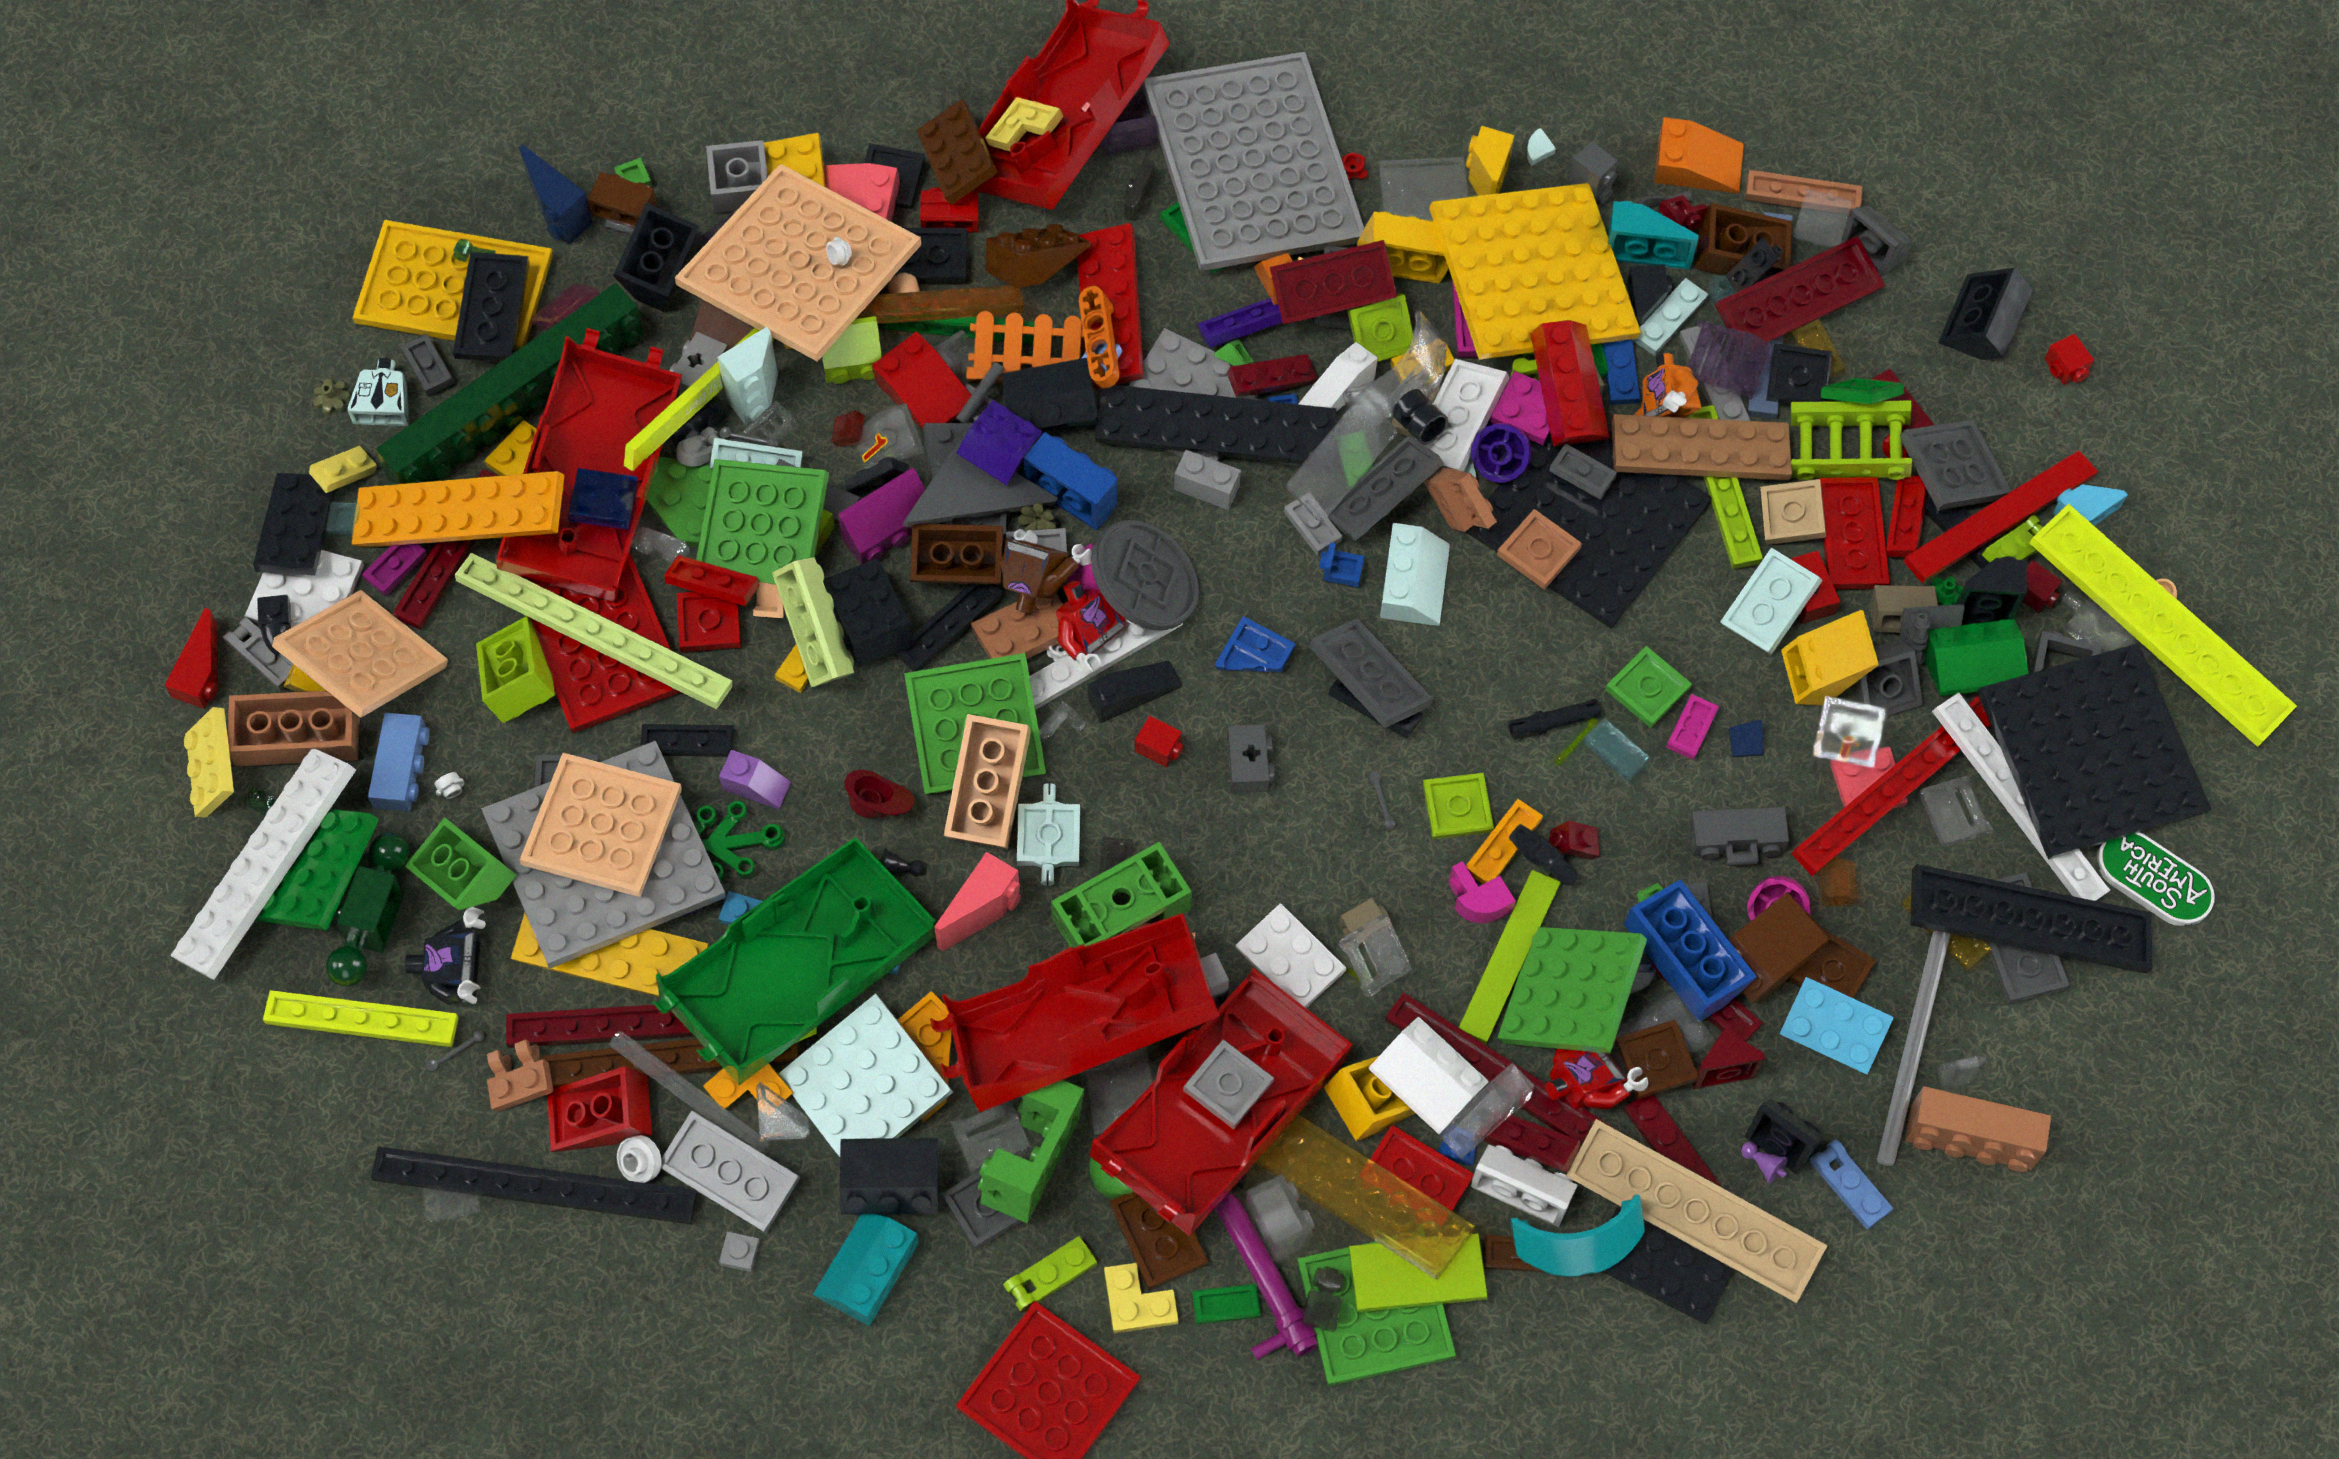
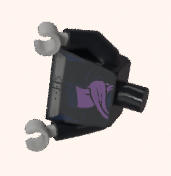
[405,907,485,1005]

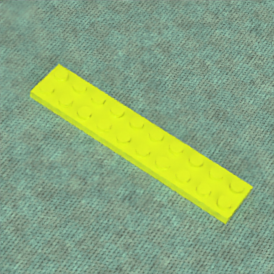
[2029,503,2297,747]

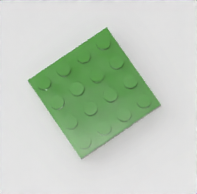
[696,459,829,585]
[904,653,1046,795]
[1498,927,1647,1053]
[1297,1231,1456,1387]

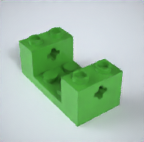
[1051,842,1192,948]
[978,1080,1084,1224]

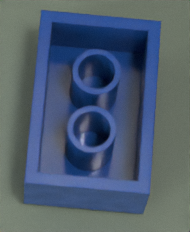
[1024,432,1118,531]

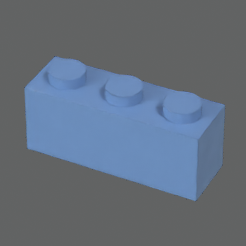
[368,713,430,812]

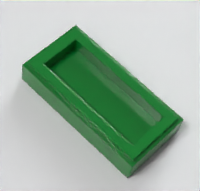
[1192,1284,1261,1325]

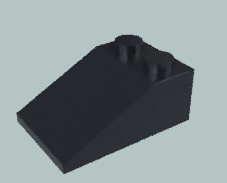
[1744,1099,1823,1175]

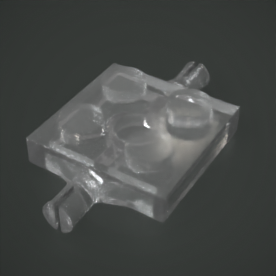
[2061,591,2151,660]

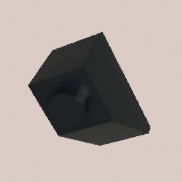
[1627,265,1672,328]

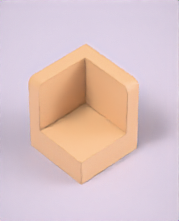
[753,582,786,618]

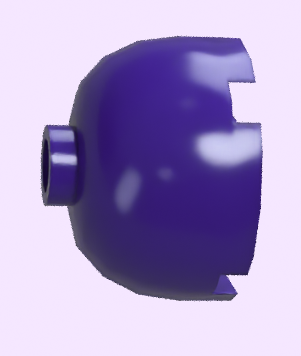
[1471,423,1532,483]

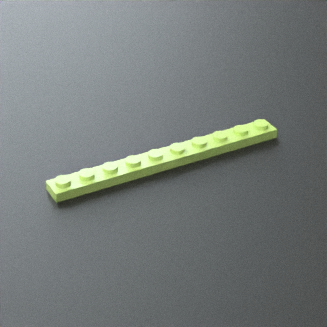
[455,553,732,709]

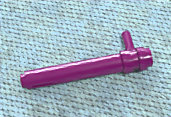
[1216,1194,1318,1360]

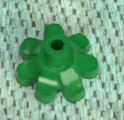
[1929,576,1963,606]

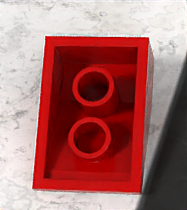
[871,331,971,430]
[547,1066,652,1152]

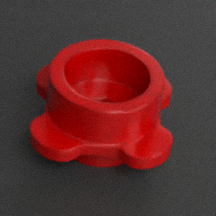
[1341,153,1368,181]

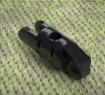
[1508,823,1578,885]

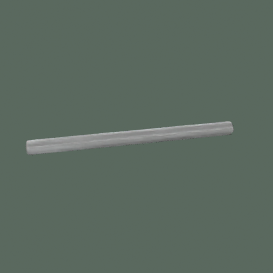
[1877,930,1950,1166]

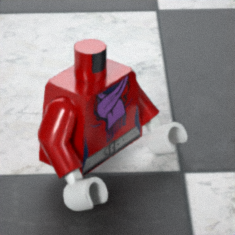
[1056,581,1144,675]
[1546,1049,1648,1110]

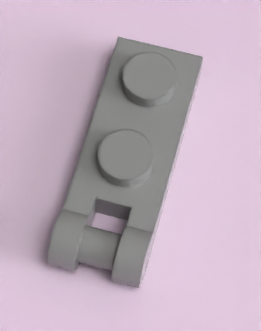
[222,617,293,691]

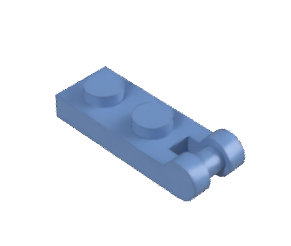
[1810,1139,1894,1230]

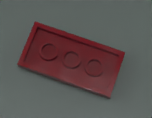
[1270,240,1397,324]

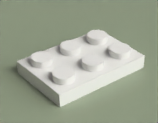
[1236,903,1346,1008]

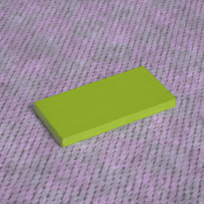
[1349,1233,1487,1312]

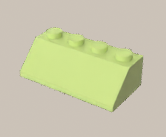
[772,557,854,688]

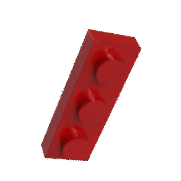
[1886,476,1928,557]
[664,555,759,606]

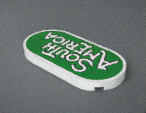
[2097,833,2215,926]

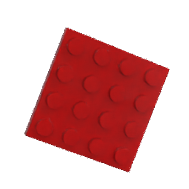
[956,1301,1141,1459]

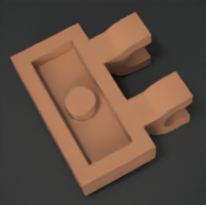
[487,1040,554,1112]

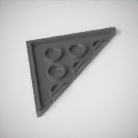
[903,438,1058,527]

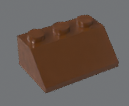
[910,524,1004,584]

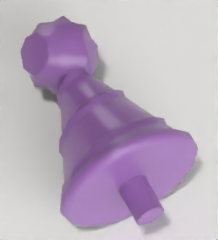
[1741,1141,1788,1183]

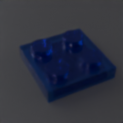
[568,468,638,530]

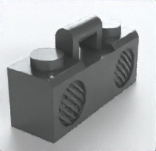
[1688,807,1789,866]

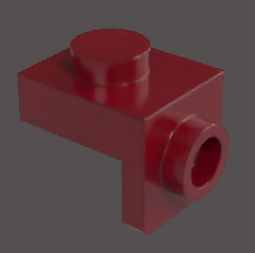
[1658,195,1709,230]
[1549,820,1599,860]

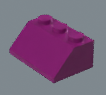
[838,467,929,565]

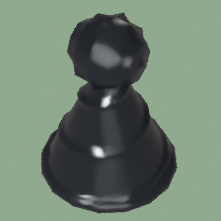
[877,848,925,877]

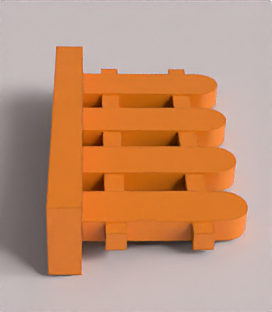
[966,311,1084,384]

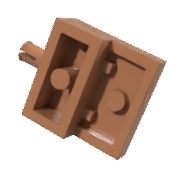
[1424,467,1497,532]

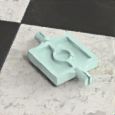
[1017,783,1080,886]

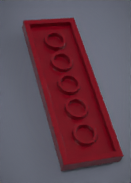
[1714,236,1885,355]

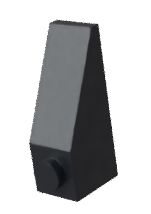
[1087,661,1183,723]

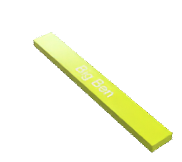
[624,328,774,471]

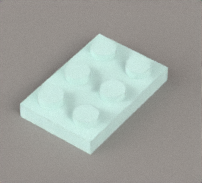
[1720,548,1823,655]

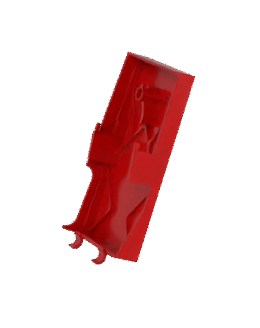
[930,913,1220,1113]

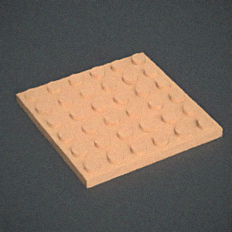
[675,164,921,361]

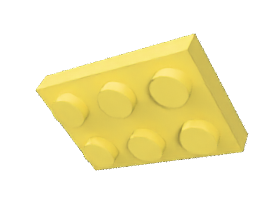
[184,707,234,818]

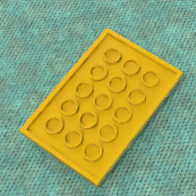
[352,220,553,351]

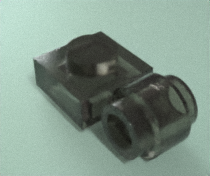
[1301,1266,1344,1332]

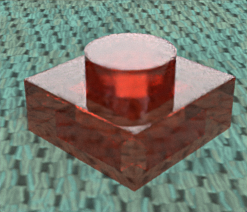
[831,410,865,447]

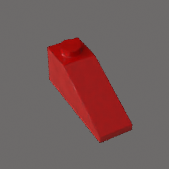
[164,608,218,709]

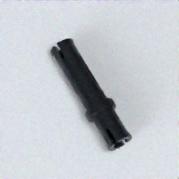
[1508,699,1601,740]

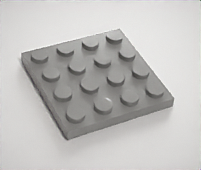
[1129,328,1259,462]

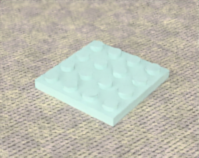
[778,994,953,1157]

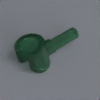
[453,239,496,261]

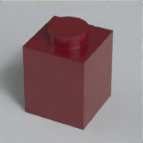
[2023,560,2062,613]

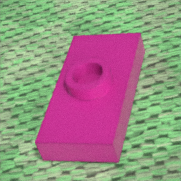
[1666,694,1719,760]

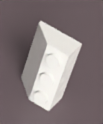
[1368,1016,1489,1134]
[1471,1145,1577,1227]

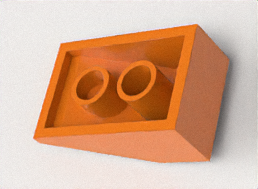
[1654,117,1744,194]

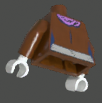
[999,529,1092,613]

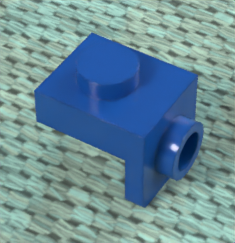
[1319,542,1365,587]

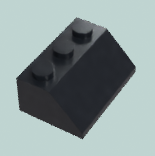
[613,203,700,312]
[1938,268,2033,360]
[1001,357,1099,429]
[1955,556,2027,626]
[840,1138,940,1214]

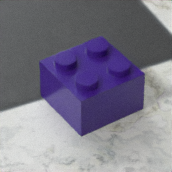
[956,400,1042,485]

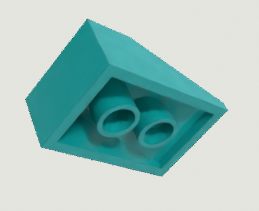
[1607,201,1699,270]

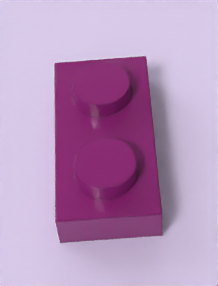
[362,544,427,597]

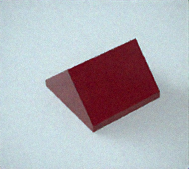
[1692,1029,1765,1089]

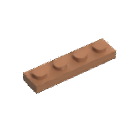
[1745,170,1862,215]

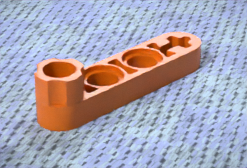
[1079,286,1119,388]

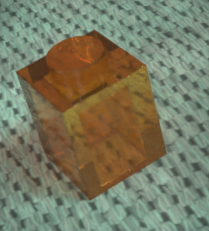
[1818,857,1858,907]

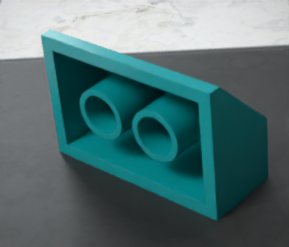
[813,1214,919,1326]

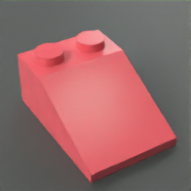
[824,163,900,222]
[935,852,1021,951]

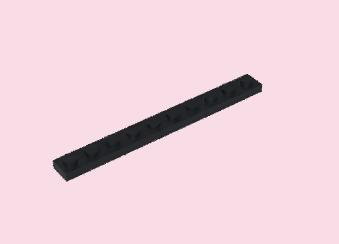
[371,1146,697,1224]

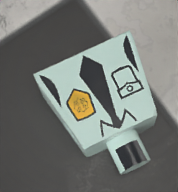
[348,358,409,426]

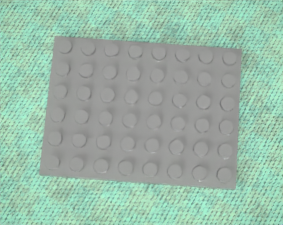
[1142,52,1364,271]

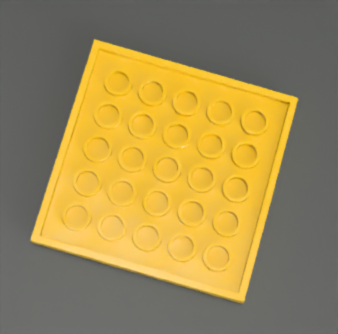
[1429,183,1641,360]

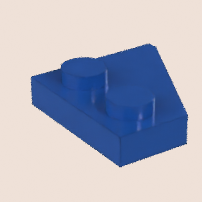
[1214,616,1296,672]

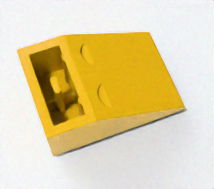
[1781,610,1879,705]

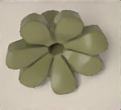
[312,379,352,415]
[1018,502,1056,531]

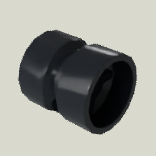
[1392,389,1448,445]

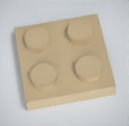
[1760,479,1826,545]

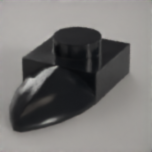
[257,594,291,656]

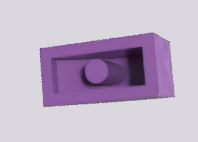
[719,750,791,810]

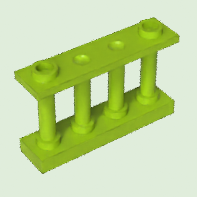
[1791,401,1912,481]

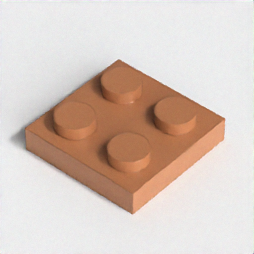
[1497,509,1582,590]

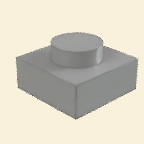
[719,1232,760,1272]

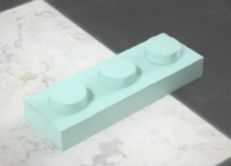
[1632,278,1708,356]
[709,438,802,469]

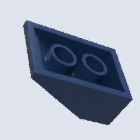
[519,145,593,245]

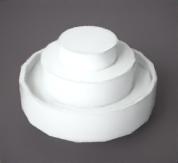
[617,1135,662,1183]

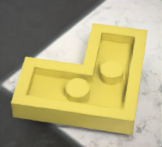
[985,97,1064,151]
[1104,1263,1178,1333]

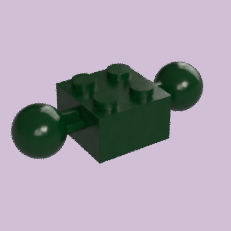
[326,833,409,987]

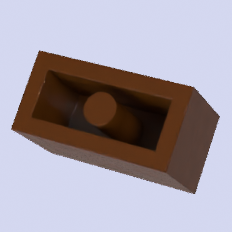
[587,172,657,229]

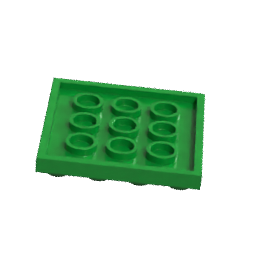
[254,809,379,931]

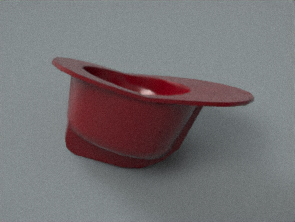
[844,769,915,819]

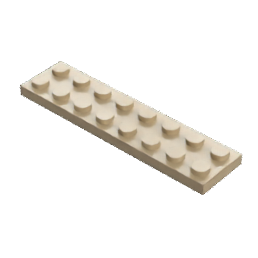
[1566,1119,1827,1303]

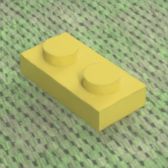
[309,446,377,493]

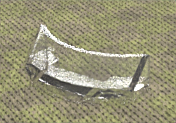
[1342,310,1447,425]

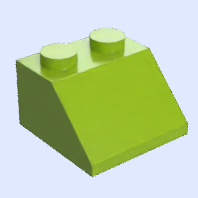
[822,316,882,384]

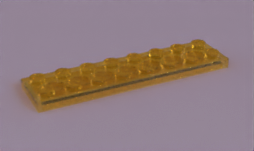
[1255,1115,1474,1280]

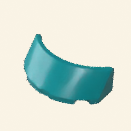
[1510,1194,1645,1277]

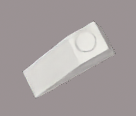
[1298,342,1378,411]

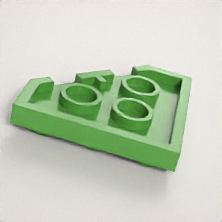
[646,457,712,547]

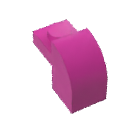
[1448,861,1516,924]

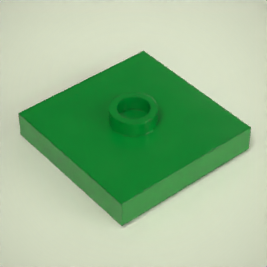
[1821,378,1904,404]

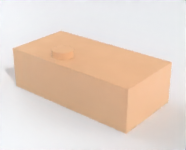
[944,714,1031,850]

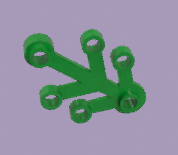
[694,801,785,881]

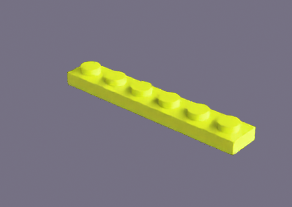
[263,990,459,1047]

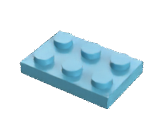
[1779,977,1894,1074]

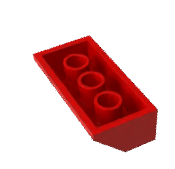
[1530,320,1610,447]

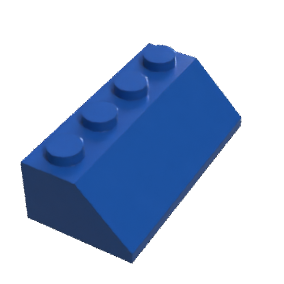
[1624,879,1757,1022]

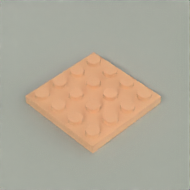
[272,590,448,718]
[520,753,682,897]

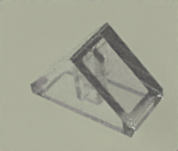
[756,1082,810,1142]

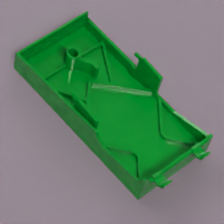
[652,837,936,1085]

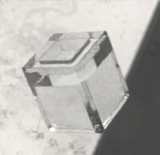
[935,330,974,378]

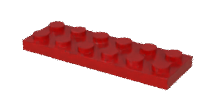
[1078,223,1144,390]

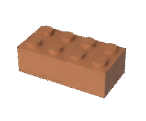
[227,691,360,767]
[1905,1086,2051,1172]

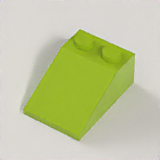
[476,616,555,723]

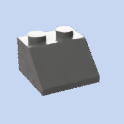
[1842,206,1912,276]
[1850,639,1923,722]

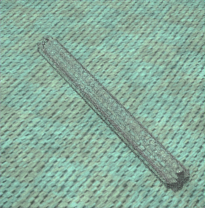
[610,1031,770,1154]

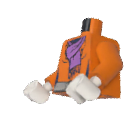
[1634,353,1701,418]

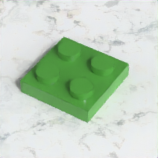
[1605,646,1692,728]

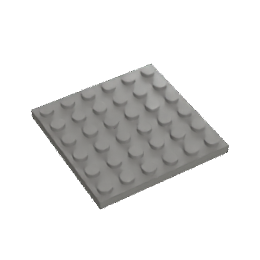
[481,741,726,969]

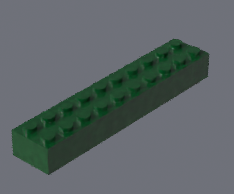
[375,283,644,485]

